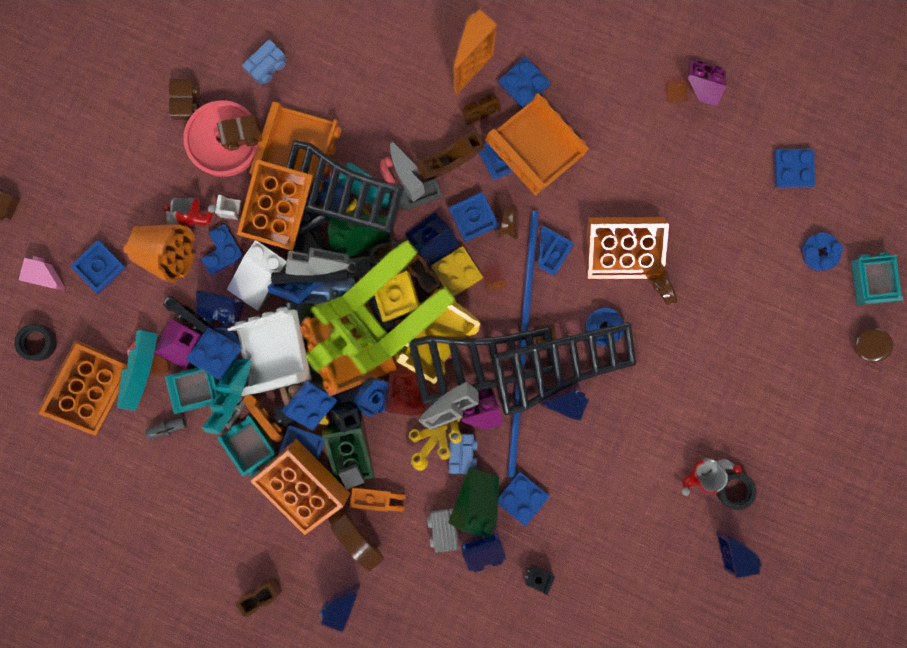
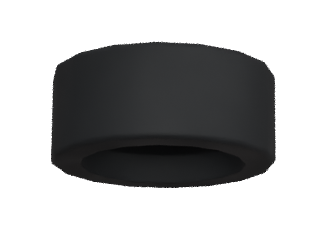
[14,324,57,361]
[716,471,757,510]

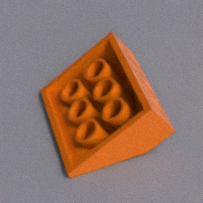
[454,9,497,95]
[237,159,313,251]
[587,217,669,279]
[38,340,127,436]
[250,439,351,535]

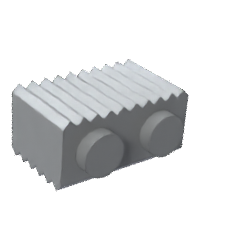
[427,508,459,553]

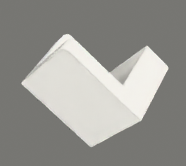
[215,195,242,220]

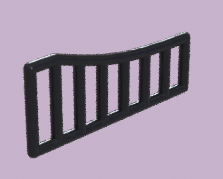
[286,140,403,233]
[493,322,636,415]
[409,327,554,404]

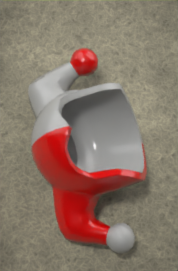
[163,198,216,227]
[681,458,742,496]

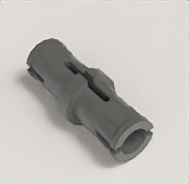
[145,416,187,440]

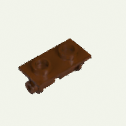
[461,94,501,125]

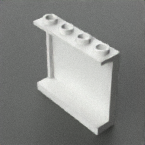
[228,307,311,396]

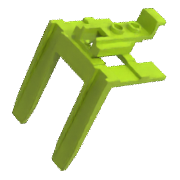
[305,241,455,374]

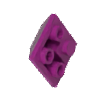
[688,60,726,106]
[154,318,203,370]
[461,388,503,430]

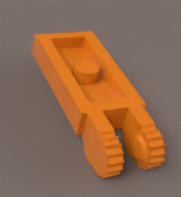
[243,395,284,442]
[350,487,406,512]

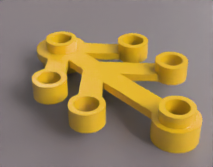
[409,418,462,471]

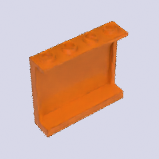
[485,93,589,196]
[249,102,342,193]
[300,301,397,396]

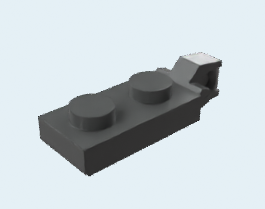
[389,179,443,211]

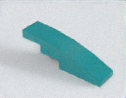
[117,330,157,411]
[202,358,252,434]

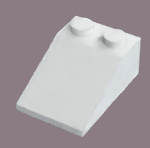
[227,240,287,311]

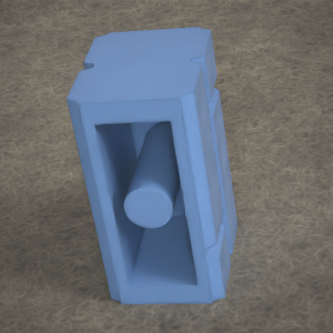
[242,39,287,86]
[449,433,477,474]

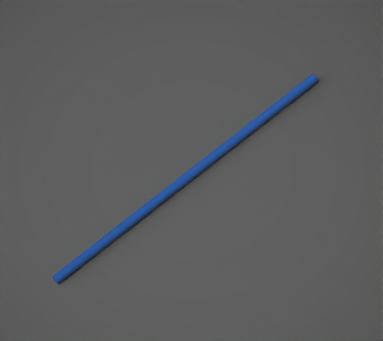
[507,211,539,477]

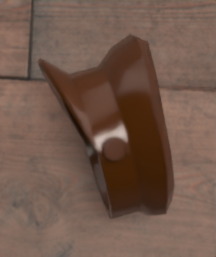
[498,204,519,239]
[648,270,677,305]
[855,328,893,362]

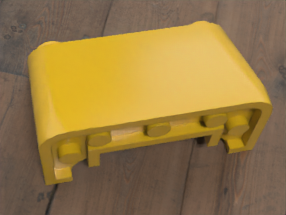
[395,289,480,384]

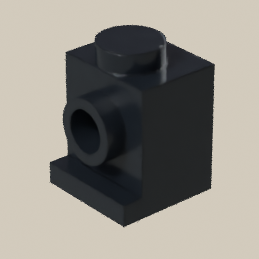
[274,403,295,428]
[523,564,555,596]

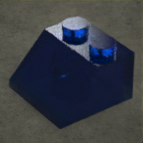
[405,212,460,267]
[196,290,244,327]
[540,389,589,421]
[717,531,762,578]
[461,533,506,572]
[319,583,361,632]

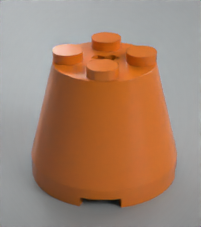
[124,224,195,283]

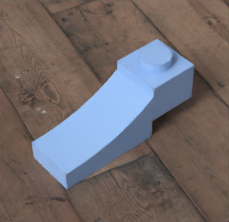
[301,278,355,305]

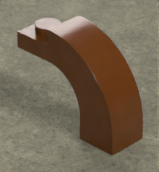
[416,131,485,179]
[327,506,384,572]

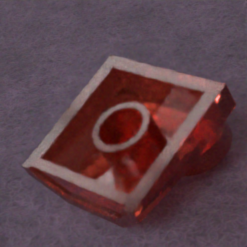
[383,371,427,416]

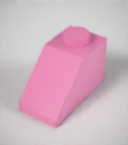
[19,256,65,291]

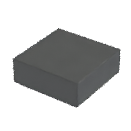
[339,464,365,489]

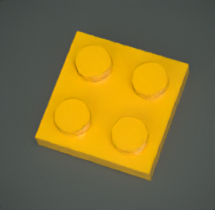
[431,246,483,297]
[375,271,420,322]

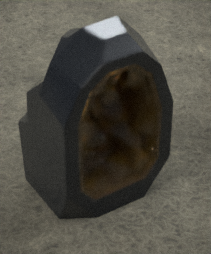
[368,241,399,263]

